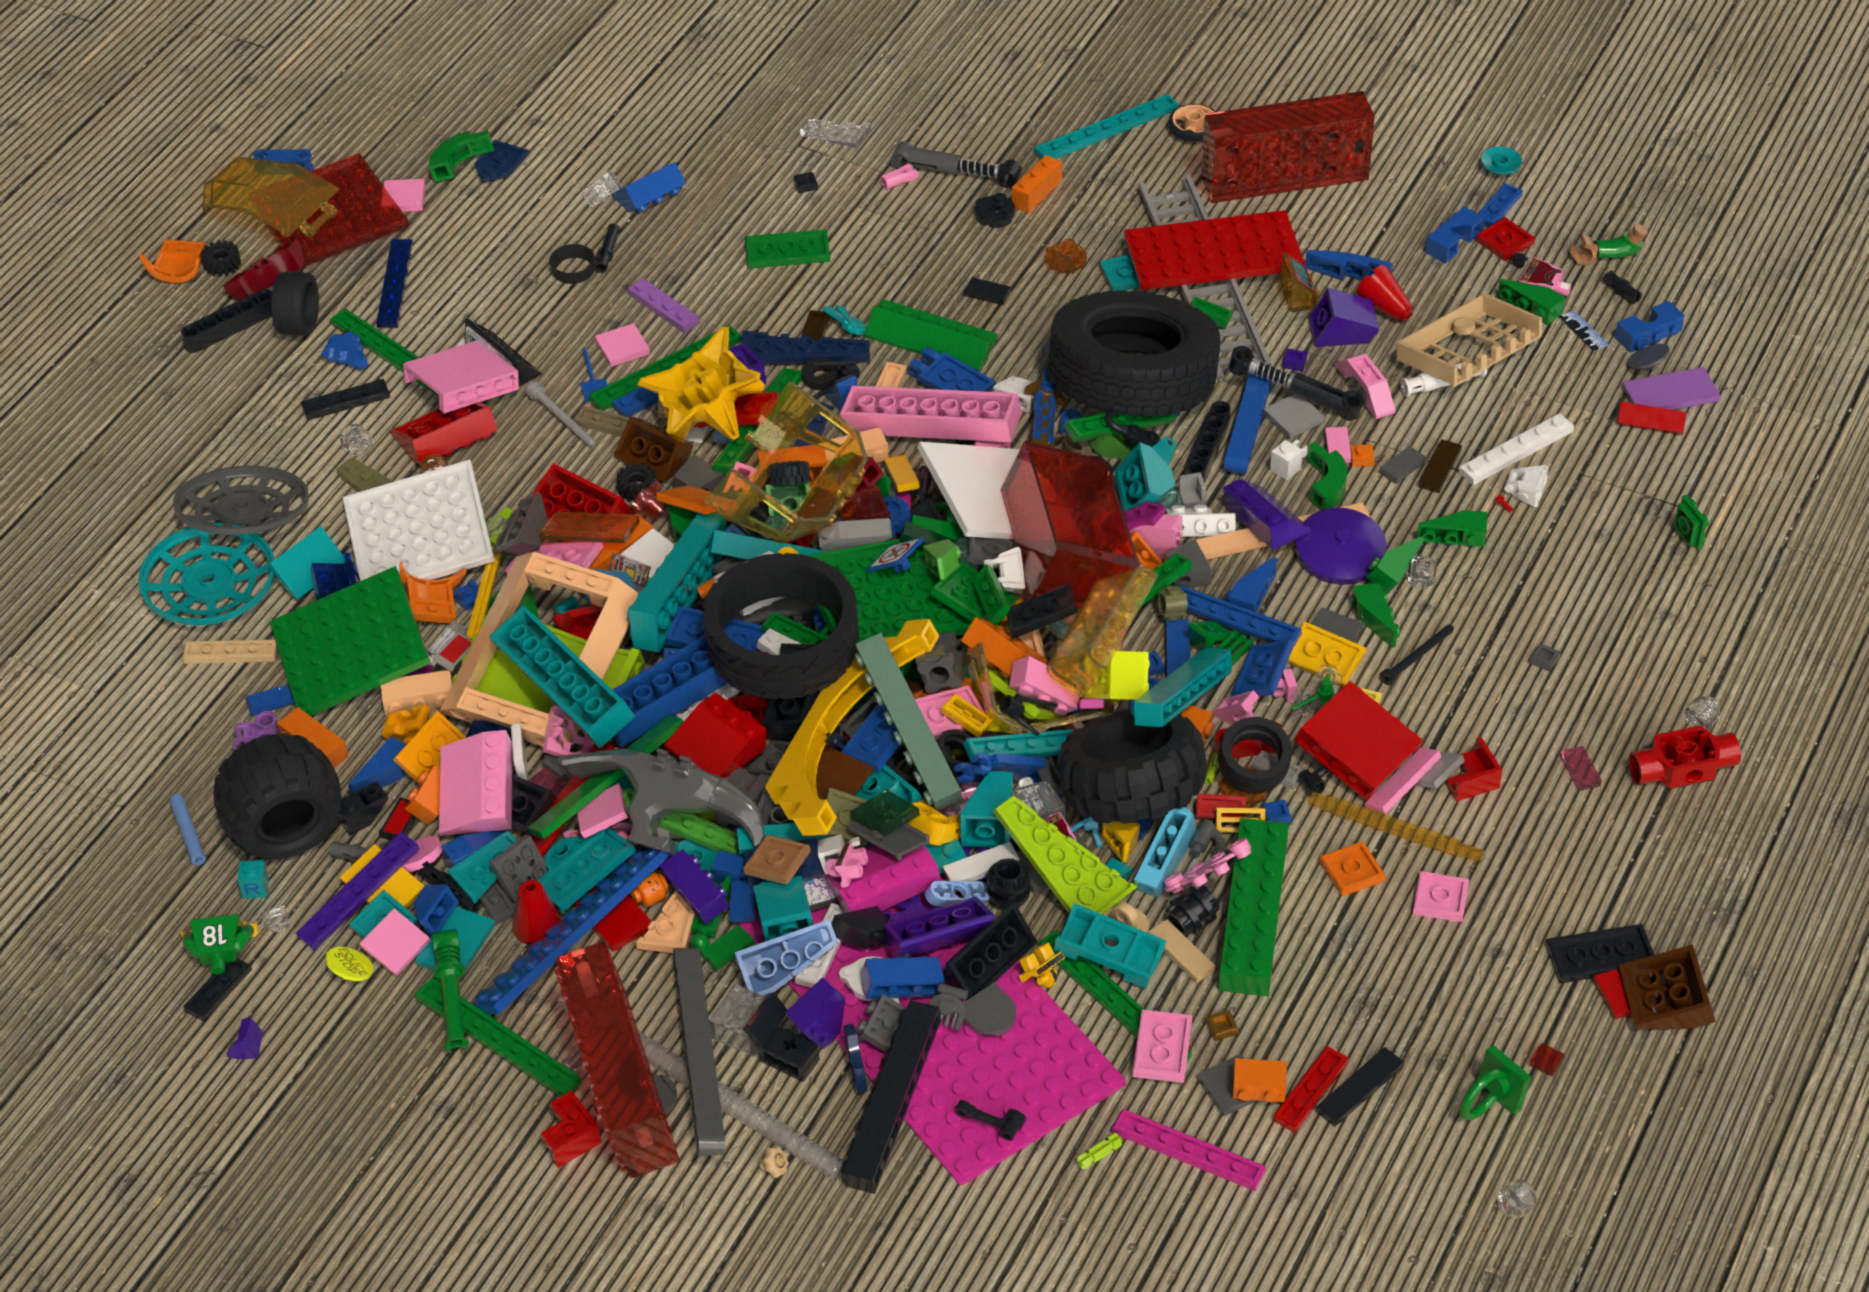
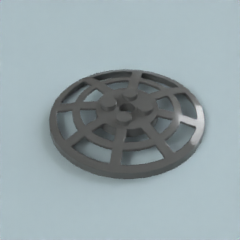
[173,466,309,535]

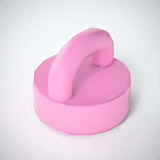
[610,822,632,842]

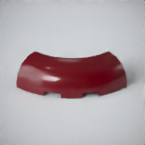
[223,239,304,300]

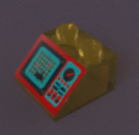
[1280,253,1319,313]

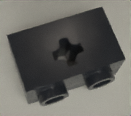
[759,1026,820,1082]

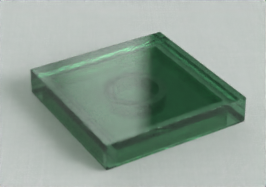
[850,789,920,837]

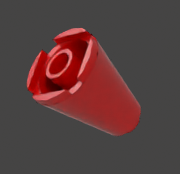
[1356,265,1413,322]
[512,880,562,945]

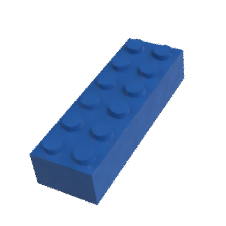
[612,634,727,747]

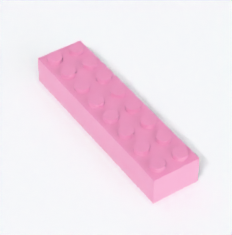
[840,386,1022,442]

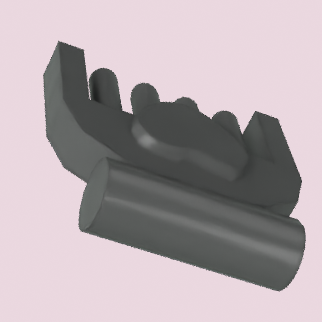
[929,983,968,1031]

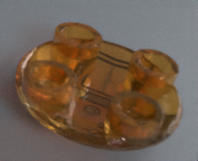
[1045,239,1087,273]

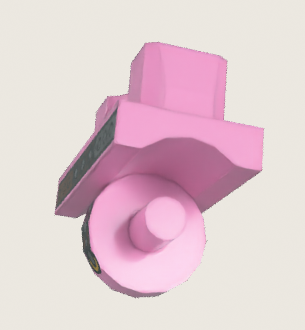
[825,842,868,888]

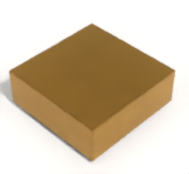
[1206,1010,1239,1041]

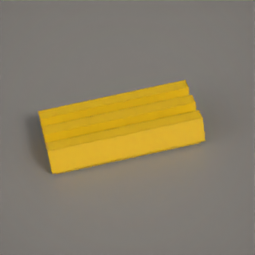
[940,694,994,737]
[1216,807,1265,832]

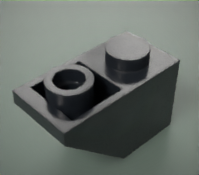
[339,781,389,836]

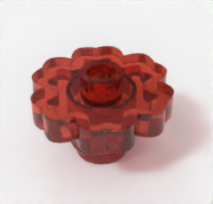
[628,479,668,520]

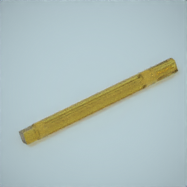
[1309,791,1486,863]

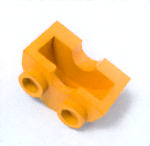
[381,704,431,744]

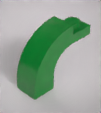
[429,130,494,182]
[1307,442,1347,510]

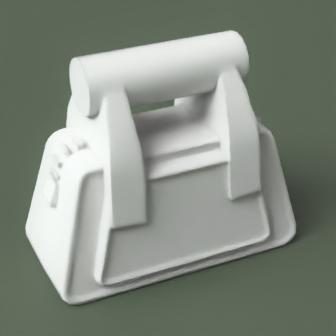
[993,376,1034,413]
[1504,465,1548,507]
[983,547,1026,594]

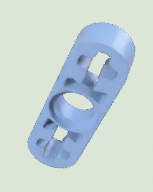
[925,881,990,906]

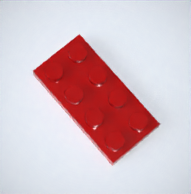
[694,392,780,428]

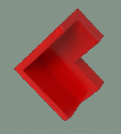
[1446,737,1502,802]
[541,1090,602,1168]

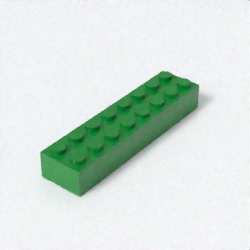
[1219,818,1289,997]

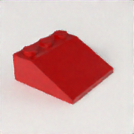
[664,693,766,778]

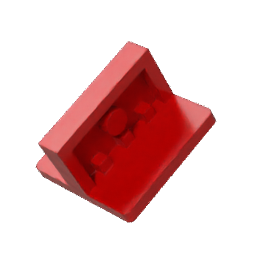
[552,605,603,640]

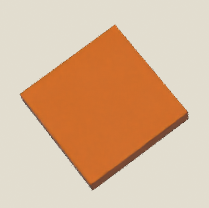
[1319,841,1386,897]

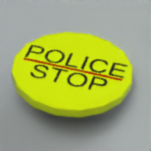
[325,947,373,981]

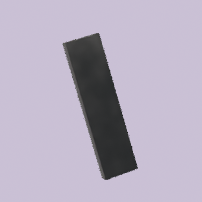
[301,379,390,421]
[1316,1047,1404,1127]

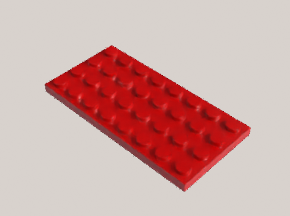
[1124,210,1305,290]

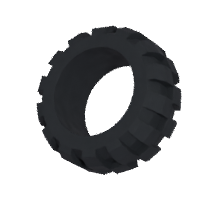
[1057,709,1208,824]

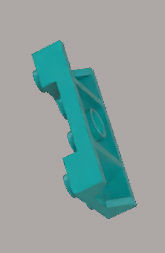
[854,765,924,821]
[1053,903,1167,989]

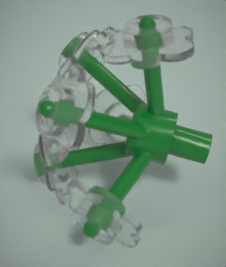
[1290,665,1342,718]

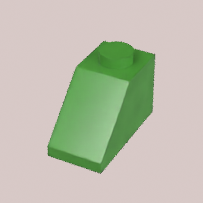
[923,539,961,580]

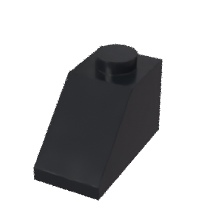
[832,906,888,949]

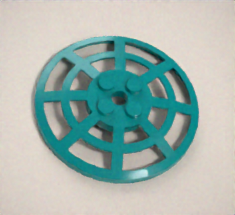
[138,523,275,626]

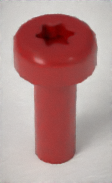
[1495,494,1513,512]

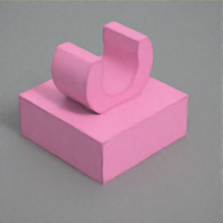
[1273,669,1297,703]

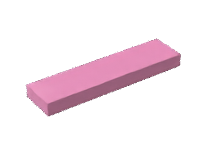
[1365,748,1441,814]

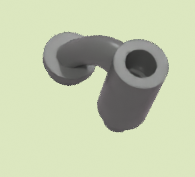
[1190,820,1230,857]

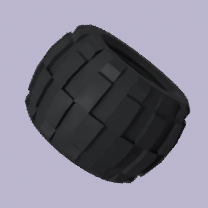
[213,733,342,860]

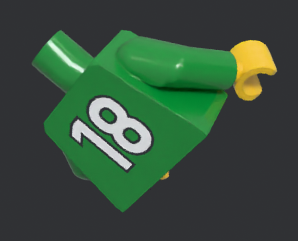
[180,914,258,975]

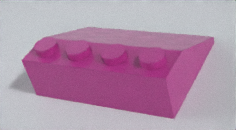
[823,844,940,913]

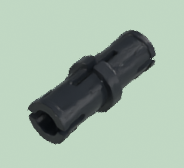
[1603,270,1642,304]

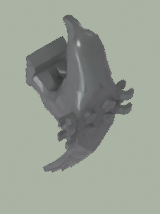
[557,748,764,857]

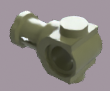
[1153,586,1188,621]

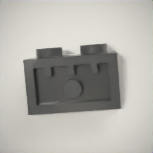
[856,994,906,1053]

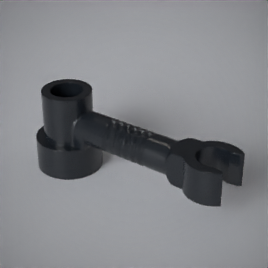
[1298,765,1330,797]
[956,1100,1026,1141]

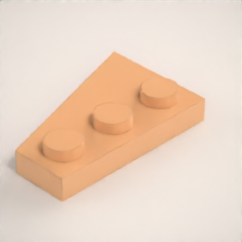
[636,891,695,953]

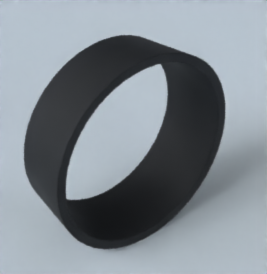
[549,244,595,284]

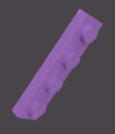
[627,278,699,333]

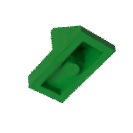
[1189,621,1231,652]

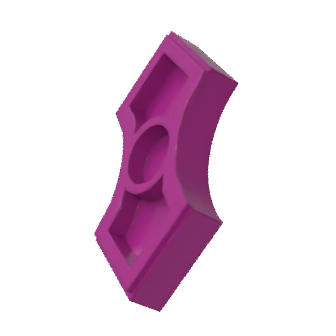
[1103,501,1166,535]

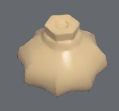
[760,1145,789,1178]

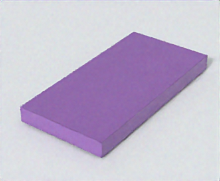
[1622,367,1720,410]

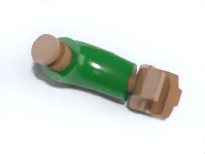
[1570,224,1648,265]

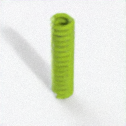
[1205,753,1219,785]

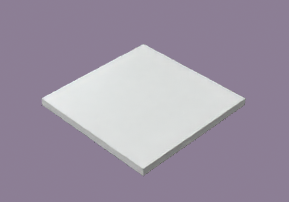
[917,442,1083,543]
[343,459,495,588]

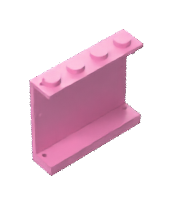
[403,340,519,413]

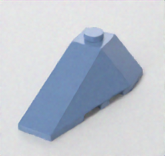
[735,919,838,1000]

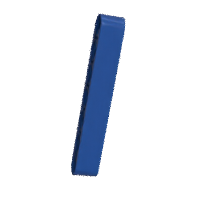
[1224,367,1274,475]

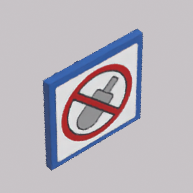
[866,537,924,573]

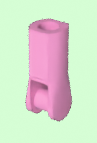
[881,164,918,190]

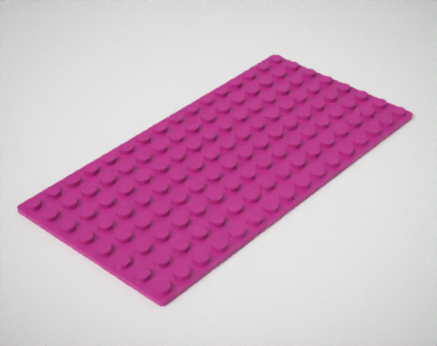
[735,877,1126,1185]

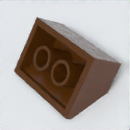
[613,416,694,483]

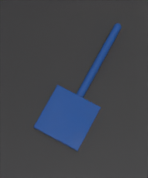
[581,348,608,403]

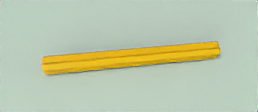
[467,547,502,639]

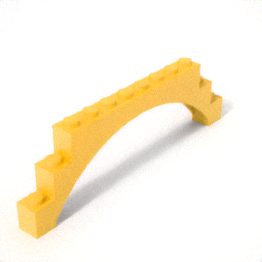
[765,619,939,836]

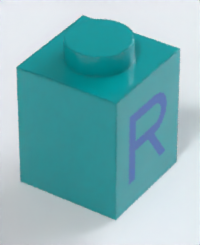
[238,860,269,899]

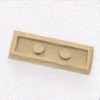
[1148,919,1216,983]

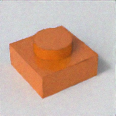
[1350,444,1375,467]

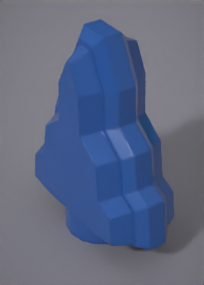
[321,331,368,370]

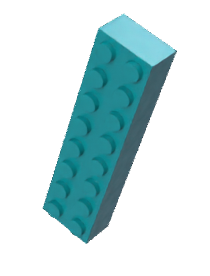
[627,513,727,652]
[489,605,635,748]

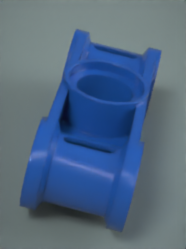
[253,149,314,176]

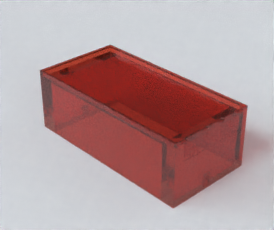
[1000,440,1141,618]

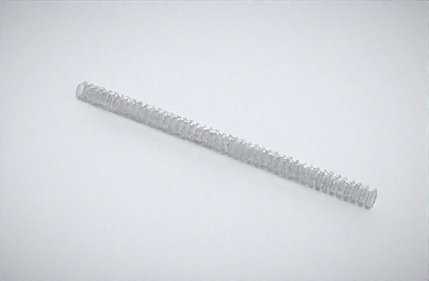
[557,987,844,1181]

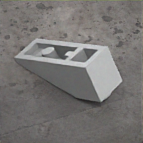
[818,518,893,551]

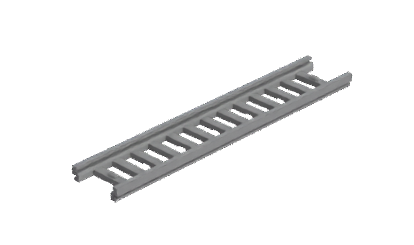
[1139,174,1271,381]

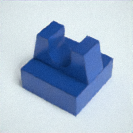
[453,579,479,611]

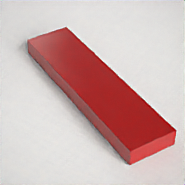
[1273,1046,1349,1133]

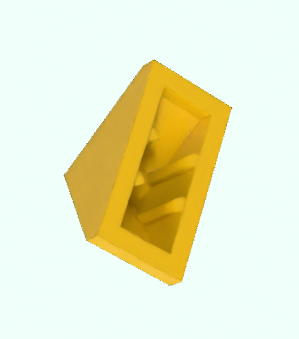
[1101,821,1140,863]

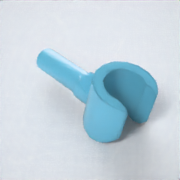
[1084,818,1103,848]

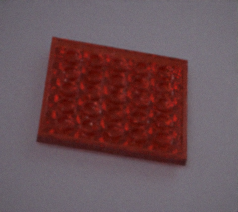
[248,153,409,267]

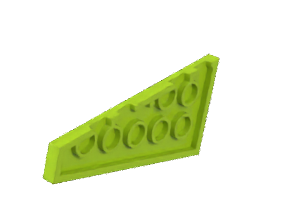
[992,795,1138,914]

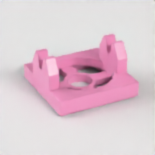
[543,706,595,757]

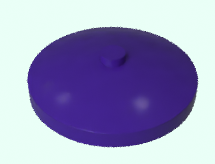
[1295,508,1387,585]

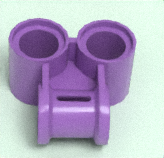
[233,711,279,750]

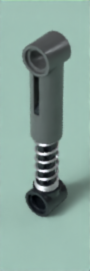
[891,141,1022,188]

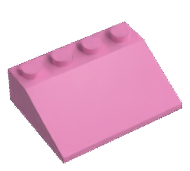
[439,730,512,836]

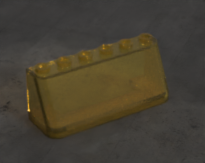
[1046,566,1158,698]

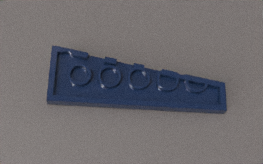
[742,331,870,365]

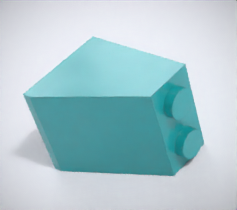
[960,771,1013,848]
[753,875,813,942]

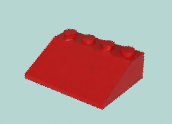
[389,402,498,465]
[532,463,631,542]

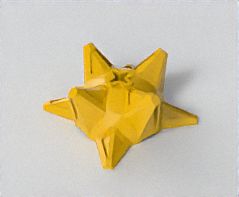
[637,327,765,441]

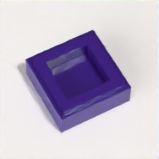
[1282,349,1308,371]

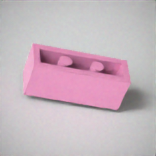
[1009,656,1082,715]

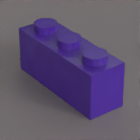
[659,849,729,924]

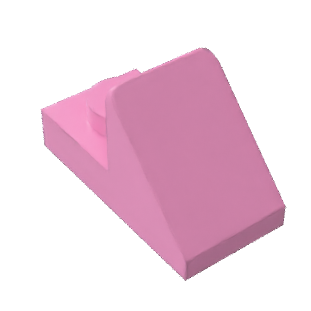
[1212,690,1259,725]

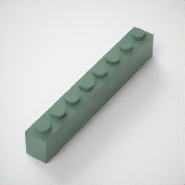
[854,633,963,811]

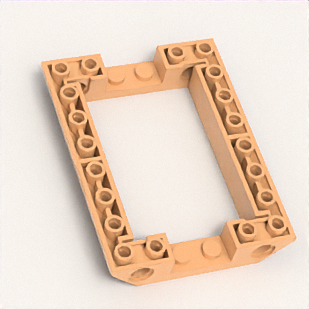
[439,552,639,749]

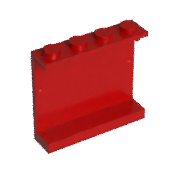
[1294,681,1423,801]

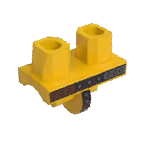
[1019,942,1065,988]

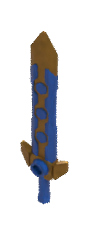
[1025,366,1066,459]

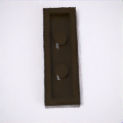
[1419,439,1462,493]

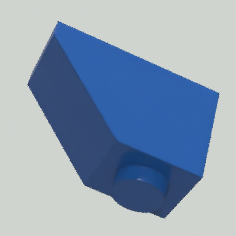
[413,884,459,938]

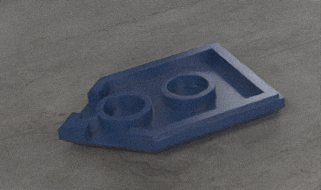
[474,140,529,183]

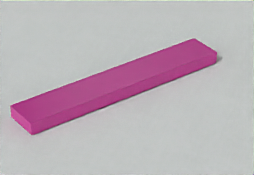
[1112,1109,1266,1191]

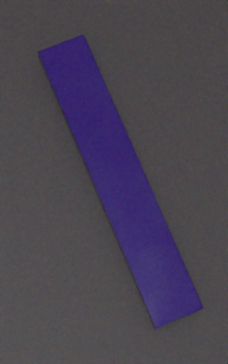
[295,831,420,951]

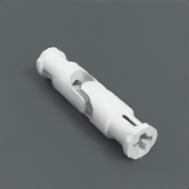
[1400,362,1487,397]

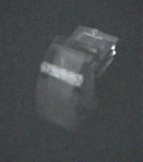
[580,171,622,209]

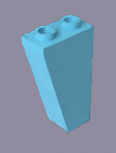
[1134,807,1197,898]

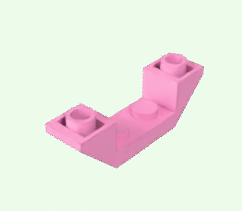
[1335,354,1395,419]

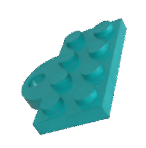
[537,827,636,913]

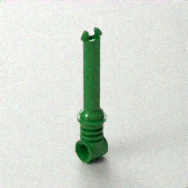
[432,929,469,1053]

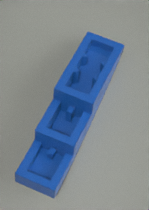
[1305,250,1393,281]

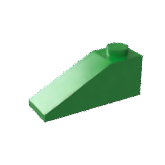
[1366,537,1424,594]

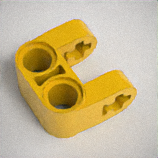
[906,799,961,845]

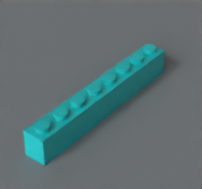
[1132,648,1232,727]

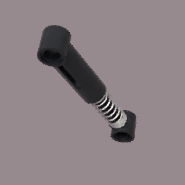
[1228,346,1364,421]

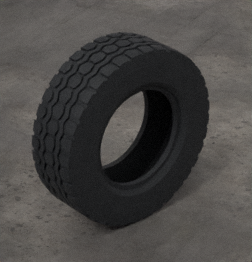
[1048,290,1221,417]

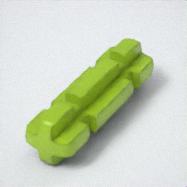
[1076,1133,1122,1170]

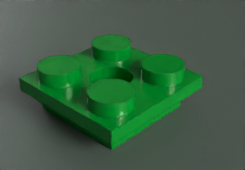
[1674,495,1709,551]

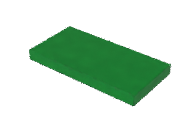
[745,229,830,269]

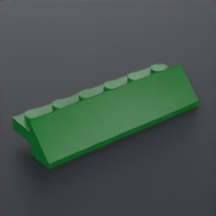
[865,299,998,372]

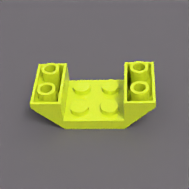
[1084,651,1150,700]

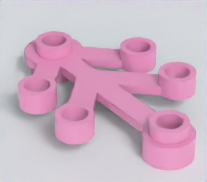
[1163,838,1251,894]

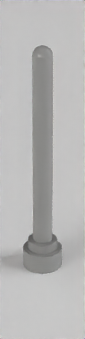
[525,381,596,447]

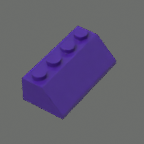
[1223,479,1311,550]
[883,896,994,958]

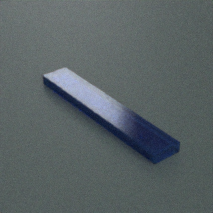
[376,239,413,328]

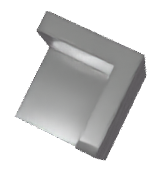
[1178,472,1206,508]

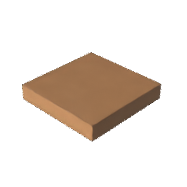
[743,835,811,885]

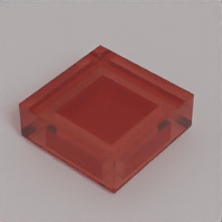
[1529,1043,1565,1077]

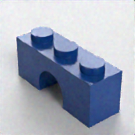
[1425,207,1484,264]
[1615,301,1685,353]

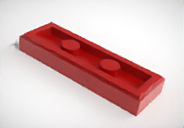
[1617,401,1687,435]

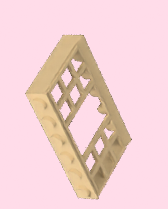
[1397,293,1542,387]

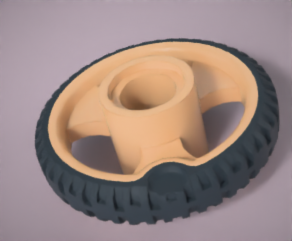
[1169,104,1221,141]

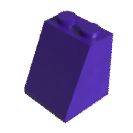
[1308,288,1379,347]

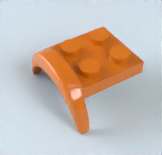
[139,240,206,283]
[399,562,466,624]

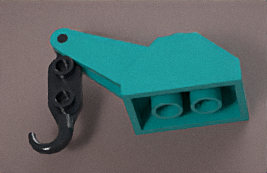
[1105,411,1176,510]

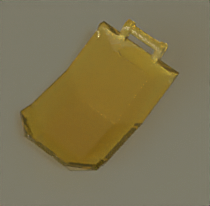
[202,157,339,238]

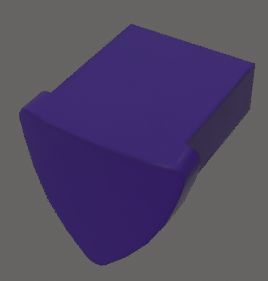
[227,1017,263,1059]

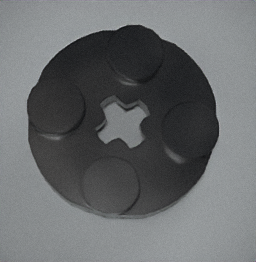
[975,193,1015,228]

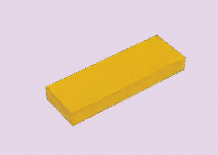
[884,455,920,492]

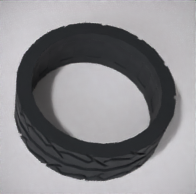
[703,553,859,699]

